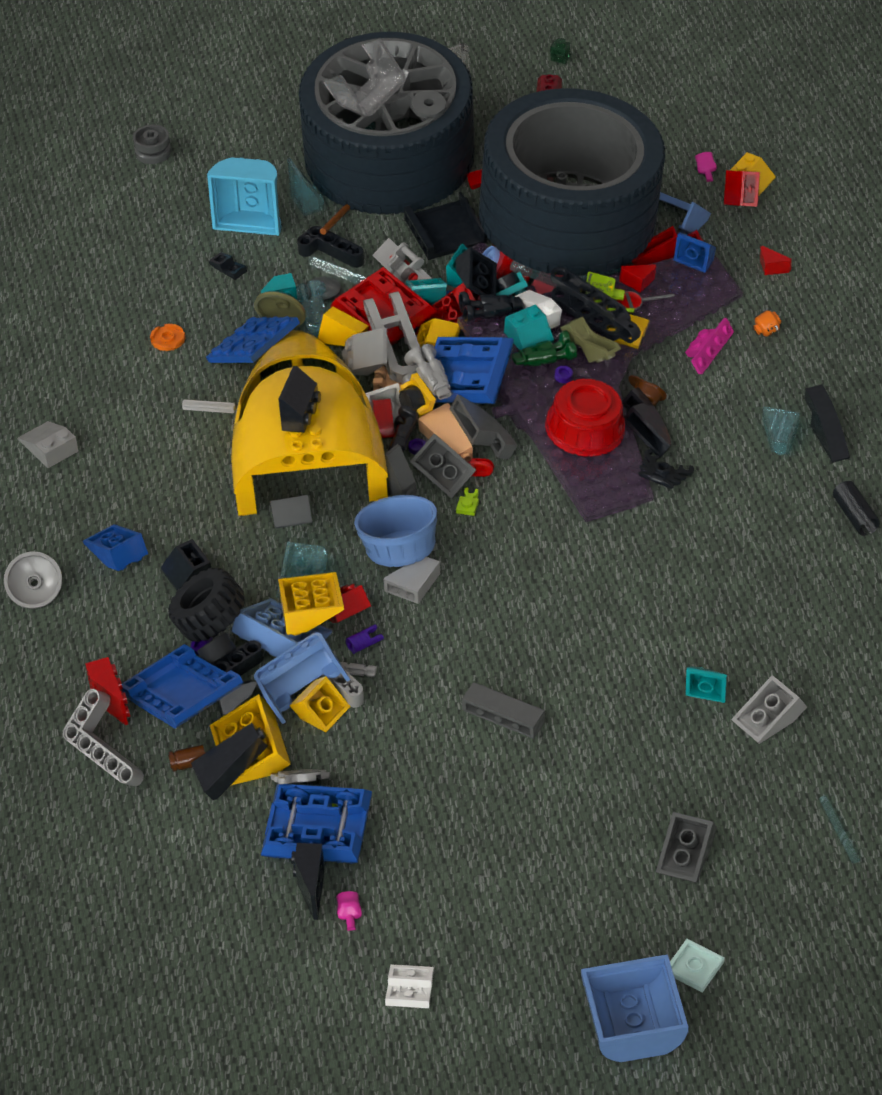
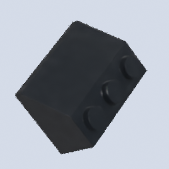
[278,366,321,433]

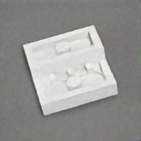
[385,965,434,1008]

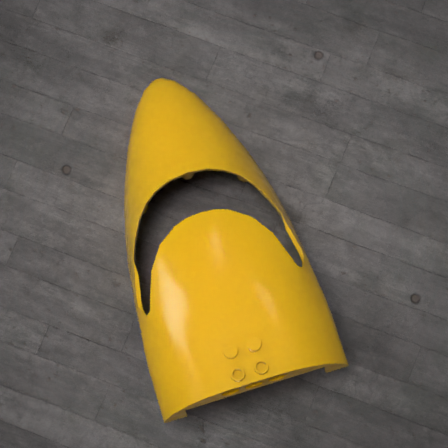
[231,330,388,516]

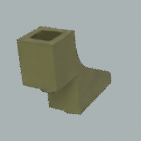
[560,317,621,363]

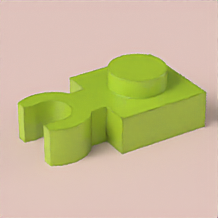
[456,487,479,516]

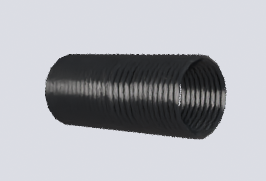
[833,481,880,536]

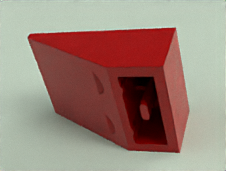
[431,283,484,330]
[85,657,130,725]

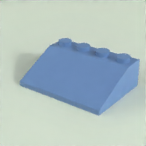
[231,598,332,657]

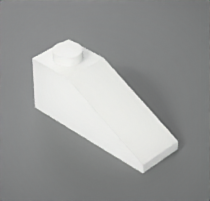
[515,290,562,329]

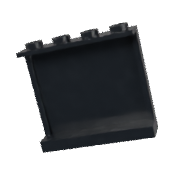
[404,192,487,260]

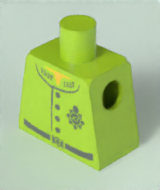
[586,272,625,303]

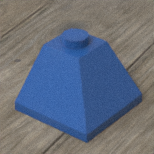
[673,233,716,273]

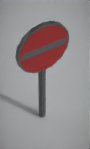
[616,291,675,311]

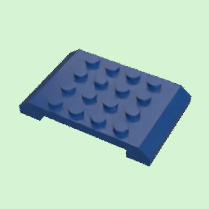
[122,644,243,728]

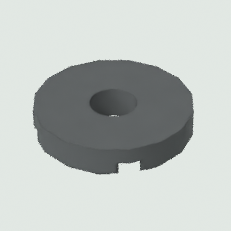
[412,90,446,119]

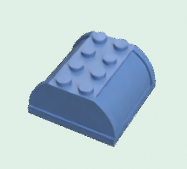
[581,954,688,1062]

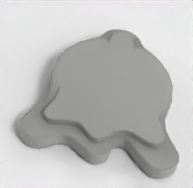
[270,769,330,784]

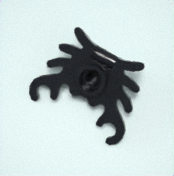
[638,449,694,489]

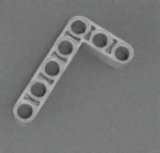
[63,689,144,786]

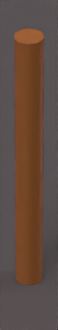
[320,204,350,235]

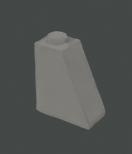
[383,557,441,604]

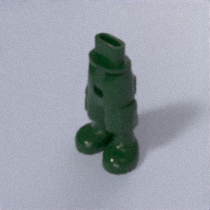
[511,330,577,367]

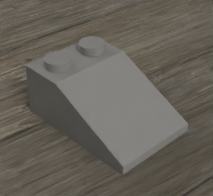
[345,328,387,375]
[17,421,78,468]
[731,675,807,744]

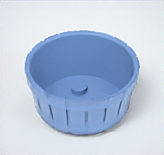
[354,495,437,567]

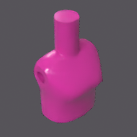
[695,152,717,182]
[336,891,362,931]

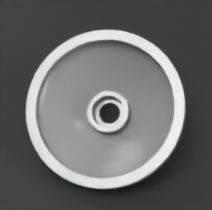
[4,552,62,609]

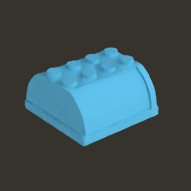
[207,157,281,236]

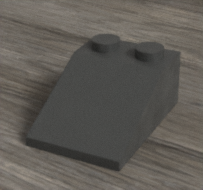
[410,434,476,498]
[656,812,717,883]

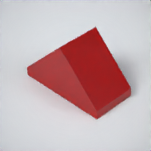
[760,246,792,275]
[619,264,656,293]

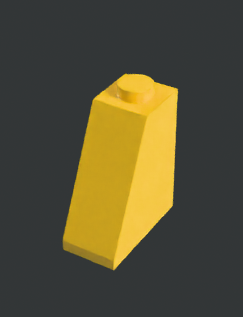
[318,306,369,346]

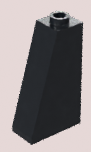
[191,723,268,800]

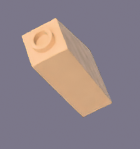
[418,403,473,461]

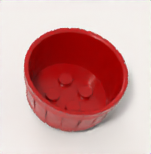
[545,379,625,457]

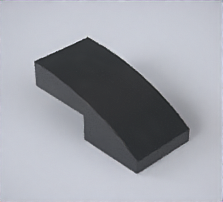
[209,252,247,280]

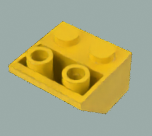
[417,318,461,362]

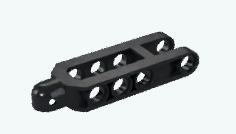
[551,267,641,343]

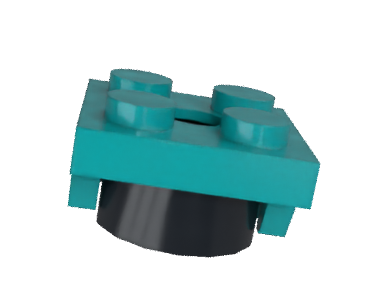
[496,271,528,296]

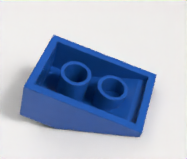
[83,524,148,571]

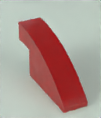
[632,226,704,265]

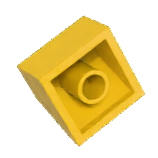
[731,152,776,195]
[289,676,351,732]

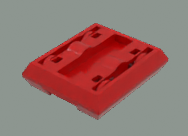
[330,267,437,346]

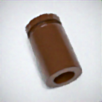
[168,745,205,772]

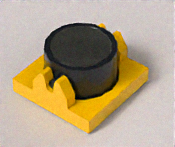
[399,373,436,418]

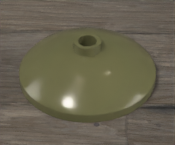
[254,291,306,327]

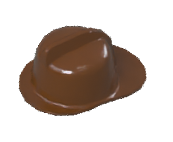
[628,375,667,406]

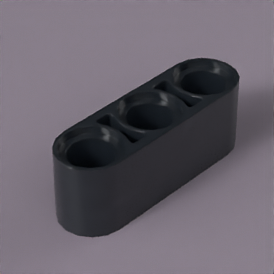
[213,640,263,676]

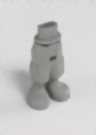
[404,344,452,400]

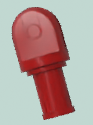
[467,458,494,477]

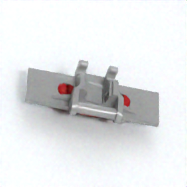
[372,238,432,291]

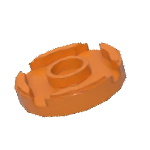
[150,324,186,351]

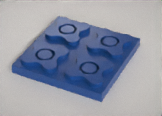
[206,316,300,363]

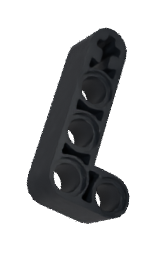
[297,226,364,268]

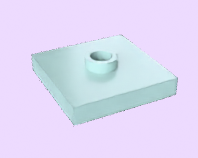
[670,939,725,993]

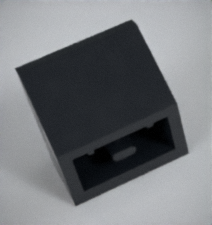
[161,539,211,591]

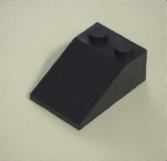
[456,247,497,296]
[291,843,325,920]

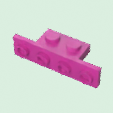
[685,318,734,374]

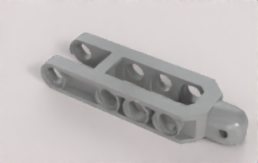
[363,291,421,385]

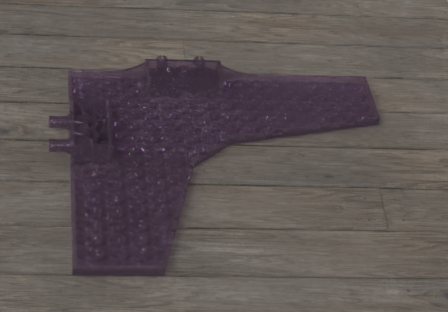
[457,255,743,522]

